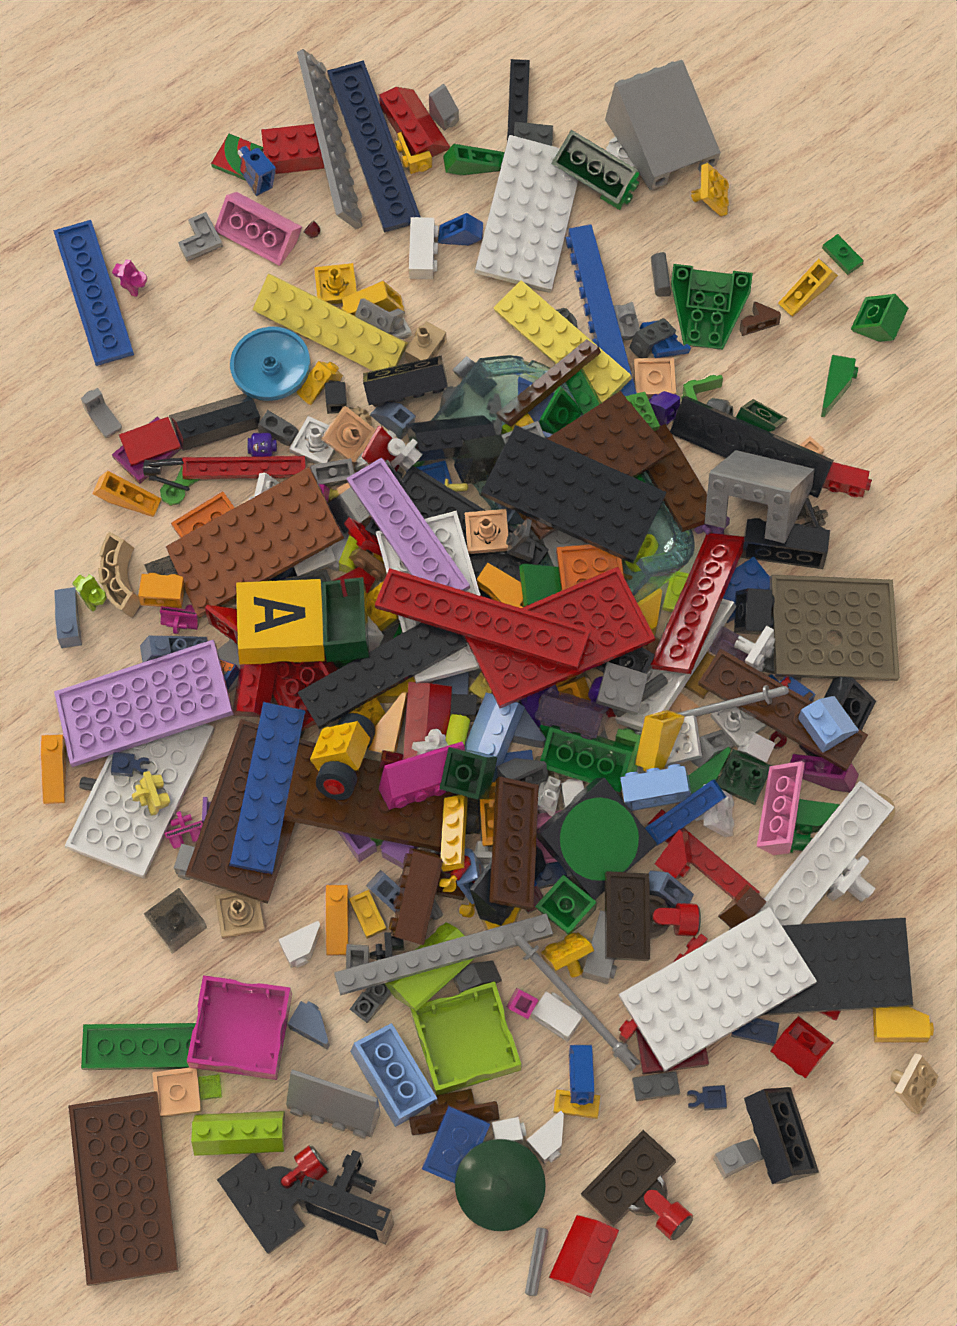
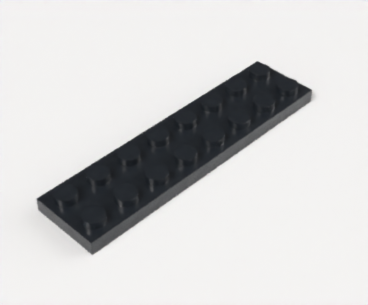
[670,395,834,498]
[298,623,467,729]

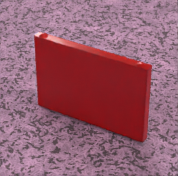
[119,417,181,466]
[361,426,400,472]

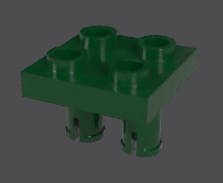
[717,749,772,805]

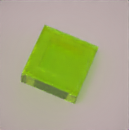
[198,1074,222,1100]

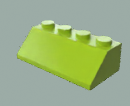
[385,922,475,1011]
[191,1111,285,1156]

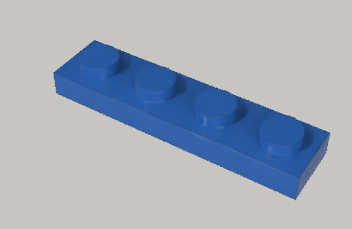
[645,779,726,846]

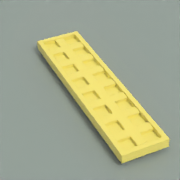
[252,274,408,371]
[493,280,632,402]

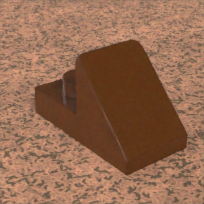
[739,302,781,336]

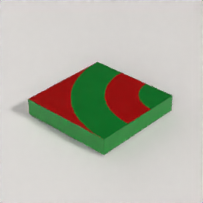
[211,133,263,181]

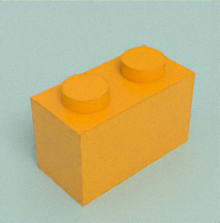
[138,573,185,608]

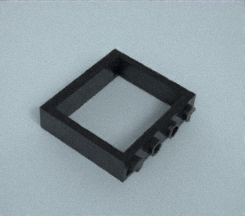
[296,1175,394,1245]

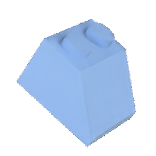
[798,696,859,753]

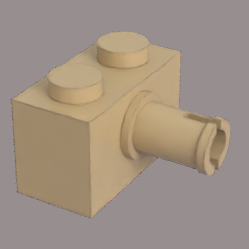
[404,321,447,363]

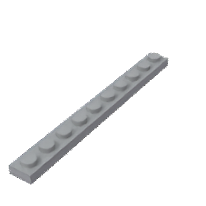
[334,914,553,996]

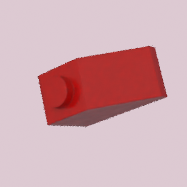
[654,828,692,879]

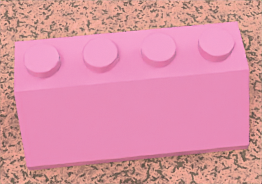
[215,192,302,266]
[757,761,805,855]

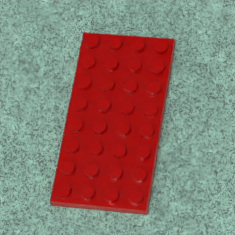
[464,567,655,709]

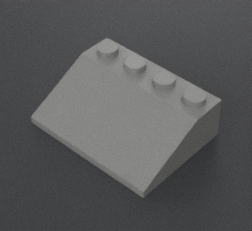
[286,1069,381,1138]

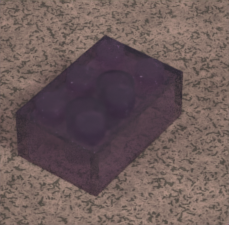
[535,688,610,740]

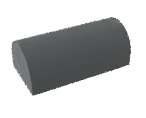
[651,252,671,297]

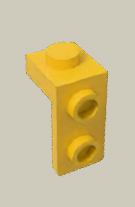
[395,132,432,174]
[296,361,343,405]

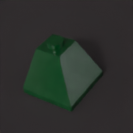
[736,399,788,432]

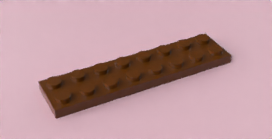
[698,648,868,772]

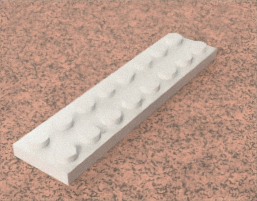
[615,599,736,731]
[755,781,894,925]

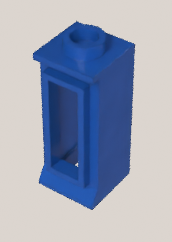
[569,1045,594,1105]

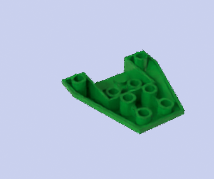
[671,264,753,350]

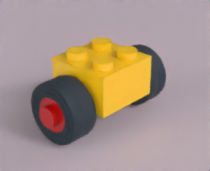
[310,713,375,800]

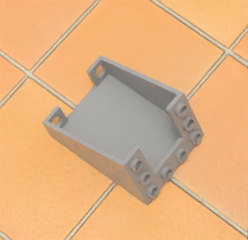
[605,60,721,190]
[705,450,814,543]

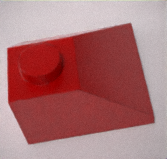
[205,605,238,645]

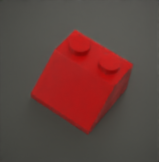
[770,1016,834,1079]

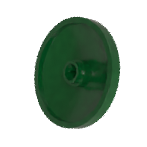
[455,1139,546,1231]

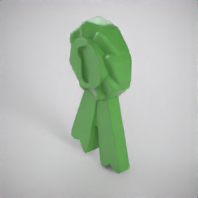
[160,465,200,506]

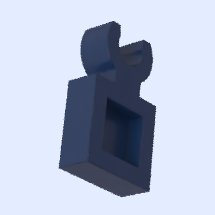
[111,752,150,777]
[687,1085,727,1111]

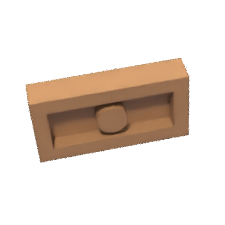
[349,548,387,582]

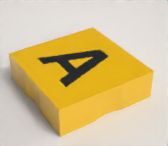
[236,579,325,665]

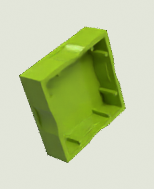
[410,981,521,1095]

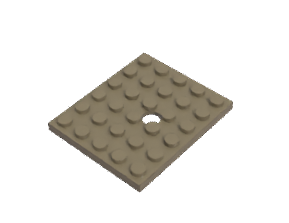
[770,575,900,681]

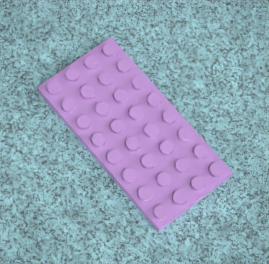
[54,639,234,767]

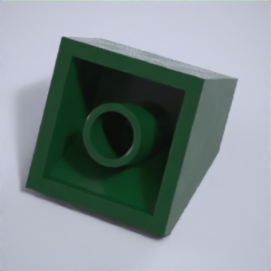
[440,747,498,800]

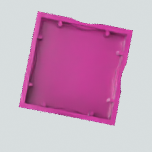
[187,975,292,1080]

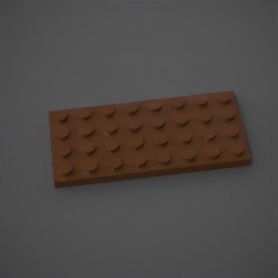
[517,391,671,540]
[185,719,316,904]
[283,745,459,852]
[68,1091,179,1286]

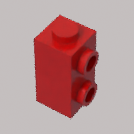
[823,462,872,498]

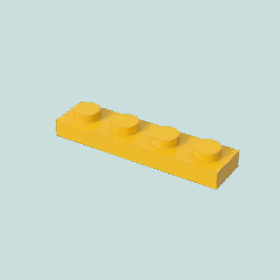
[441,795,467,872]

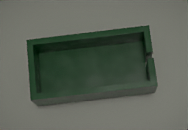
[321,577,369,662]

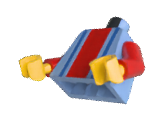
[439,848,485,918]

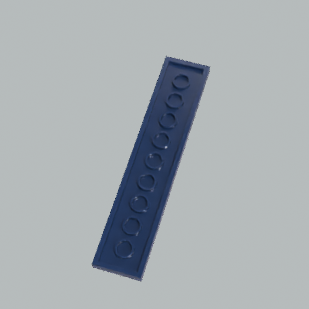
[327,60,421,233]

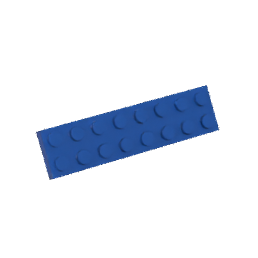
[53,220,134,366]
[230,702,305,874]

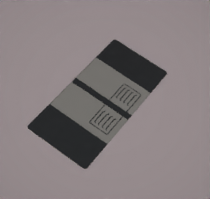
[328,460,407,534]

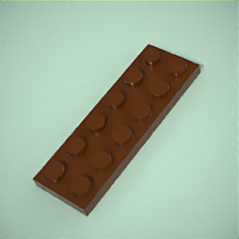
[646,424,707,532]
[489,776,539,910]

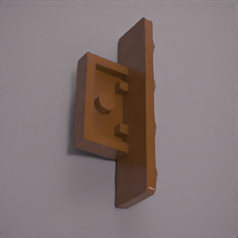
[409,1089,500,1135]

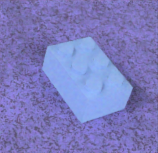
[620,764,692,811]

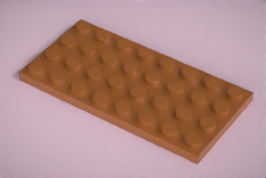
[166,467,344,618]

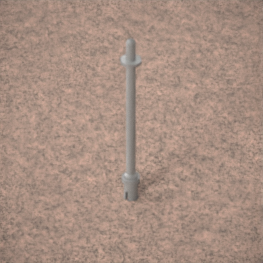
[627,685,789,732]
[514,935,641,1071]

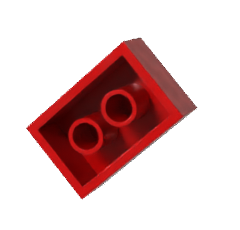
[261,124,324,174]

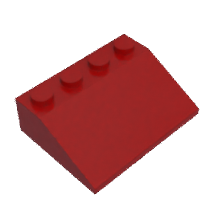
[272,651,337,732]

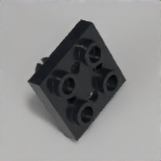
[333,1150,377,1194]

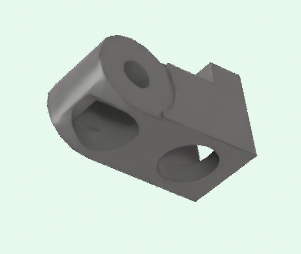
[258,410,299,446]

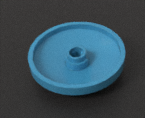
[230,327,311,401]

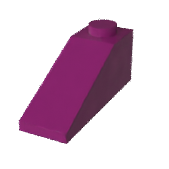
[790,754,859,793]

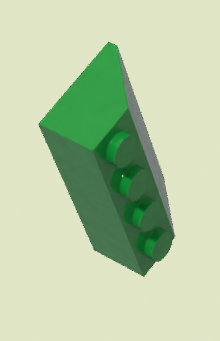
[540,722,634,792]

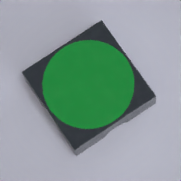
[536,778,657,900]

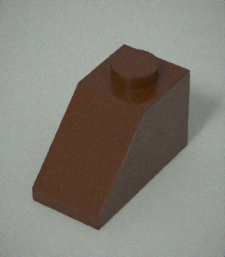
[718,884,767,929]

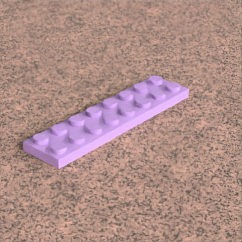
[346,458,470,591]

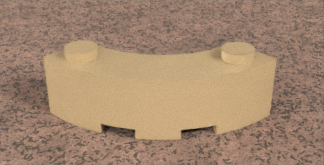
[98,532,141,618]

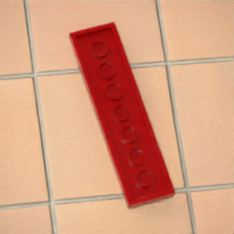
[650,533,744,674]

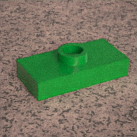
[822,234,864,275]

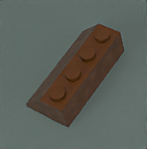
[389,848,443,945]

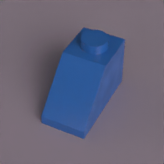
[438,213,483,246]

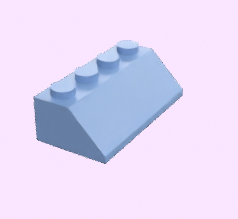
[465,693,525,782]
[350,1023,437,1127]

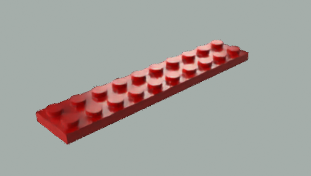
[375,568,591,670]

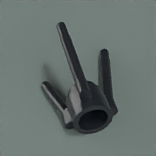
[143,458,190,491]

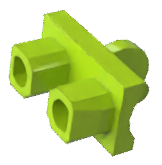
[72,574,107,612]

